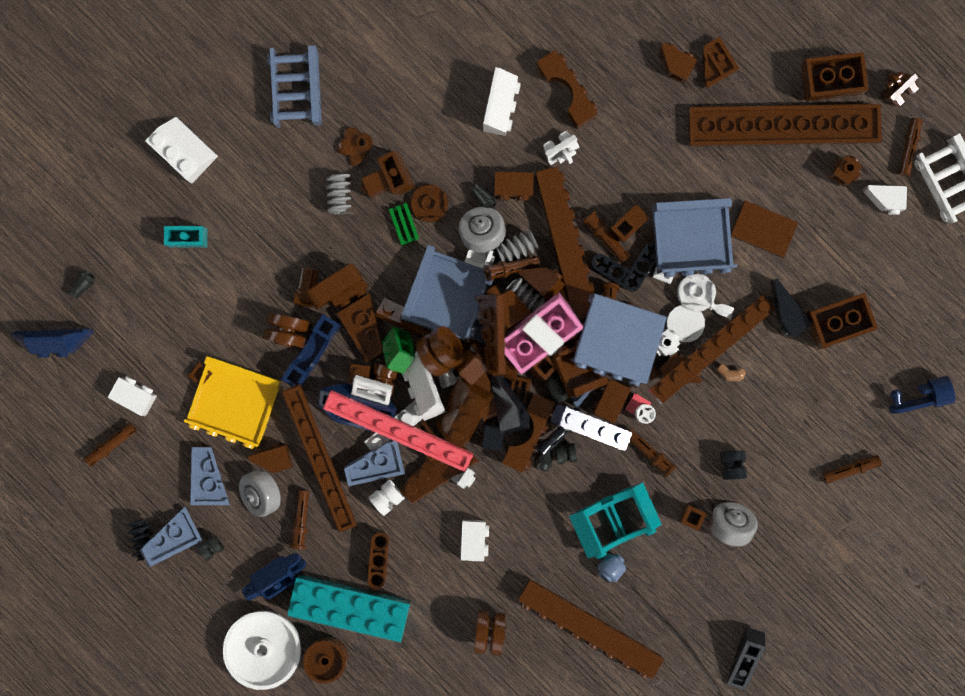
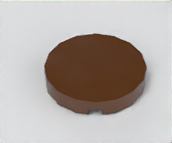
[410,184,448,223]

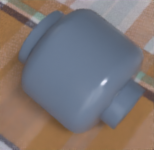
[597,554,626,583]

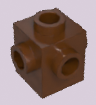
[829,155,862,187]

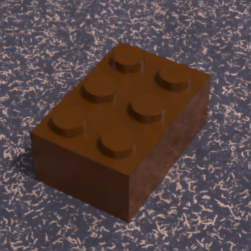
[801,52,869,102]
[805,293,878,349]

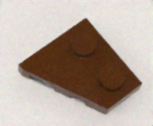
[702,36,739,89]

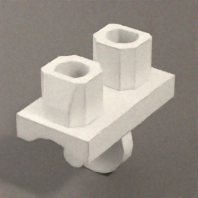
[543,131,579,165]

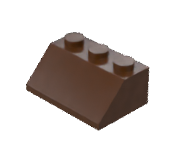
[435,375,493,448]

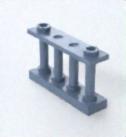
[267,46,322,128]

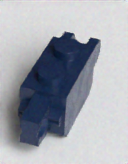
[241,552,306,601]

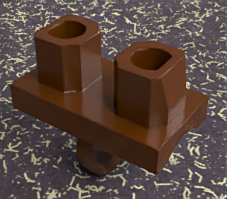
[881,72,919,107]

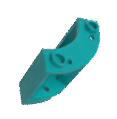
[569,482,662,559]

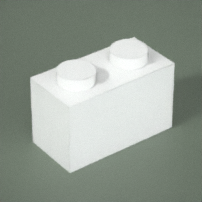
[108,376,157,416]
[461,520,489,561]

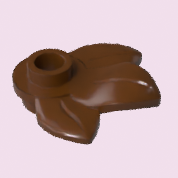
[337,127,373,166]

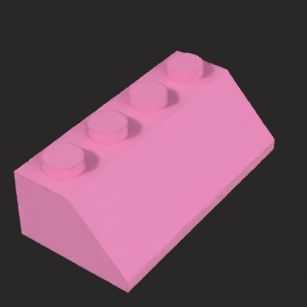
[504,293,584,374]

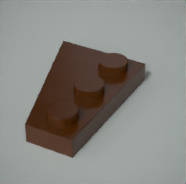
[337,294,384,363]

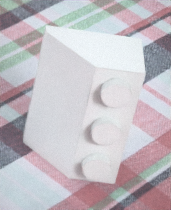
[483,67,521,136]
[145,117,218,184]
[402,352,446,421]

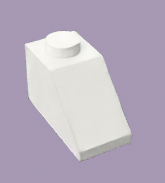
[863,185,907,215]

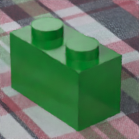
[382,327,416,374]

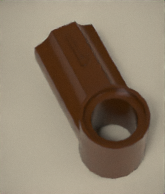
[294,268,319,308]

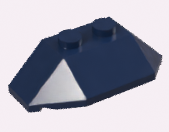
[11,329,93,358]
[318,383,397,432]

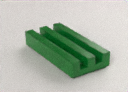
[389,203,419,245]

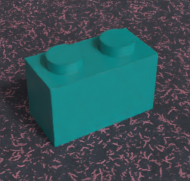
[164,226,208,248]

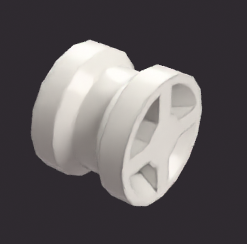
[635,404,656,424]

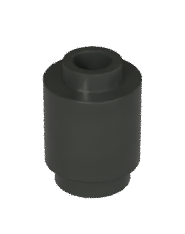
[544,374,568,404]

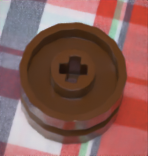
[262,312,309,348]
[416,326,465,376]
[474,610,506,656]
[303,636,349,684]

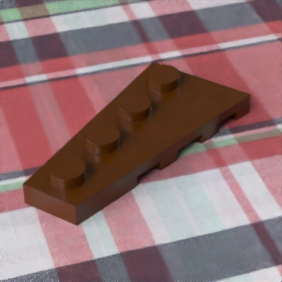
[475,295,506,374]
[399,440,480,504]

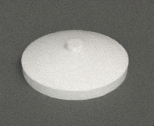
[223,610,302,690]

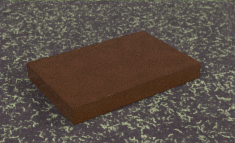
[731,200,798,258]

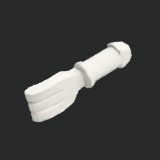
[708,302,734,319]

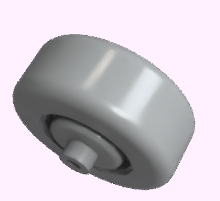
[458,207,506,253]
[239,469,281,517]
[709,502,758,546]

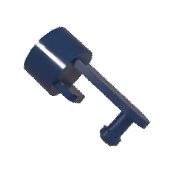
[889,375,956,414]

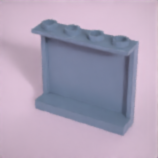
[652,198,737,277]
[401,245,494,343]
[570,294,667,386]

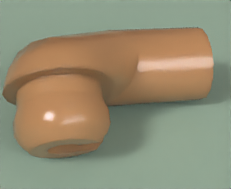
[716,363,746,382]

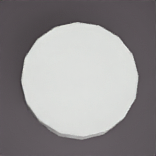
[677,274,716,312]
[666,305,705,342]

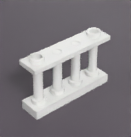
[914,134,965,225]

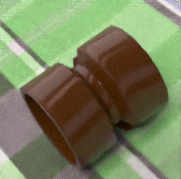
[371,363,398,395]

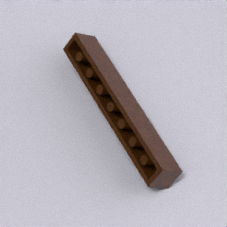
[535,166,594,320]
[518,578,664,679]

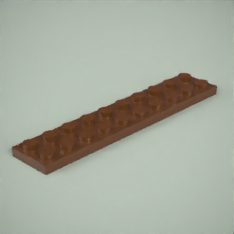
[689,104,882,147]

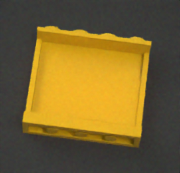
[184,356,282,449]

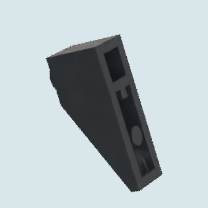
[770,278,812,339]
[490,375,530,433]
[727,627,766,690]

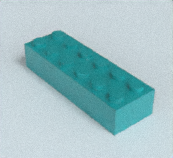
[287,575,411,642]

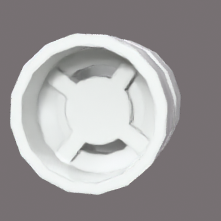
[369,479,405,516]

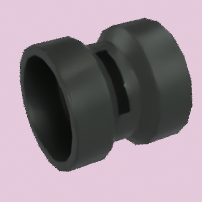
[555,443,577,465]
[197,534,224,561]

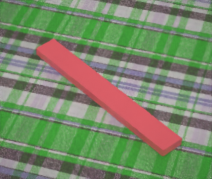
[323,390,474,472]

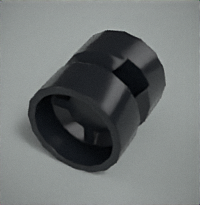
[720,450,747,480]

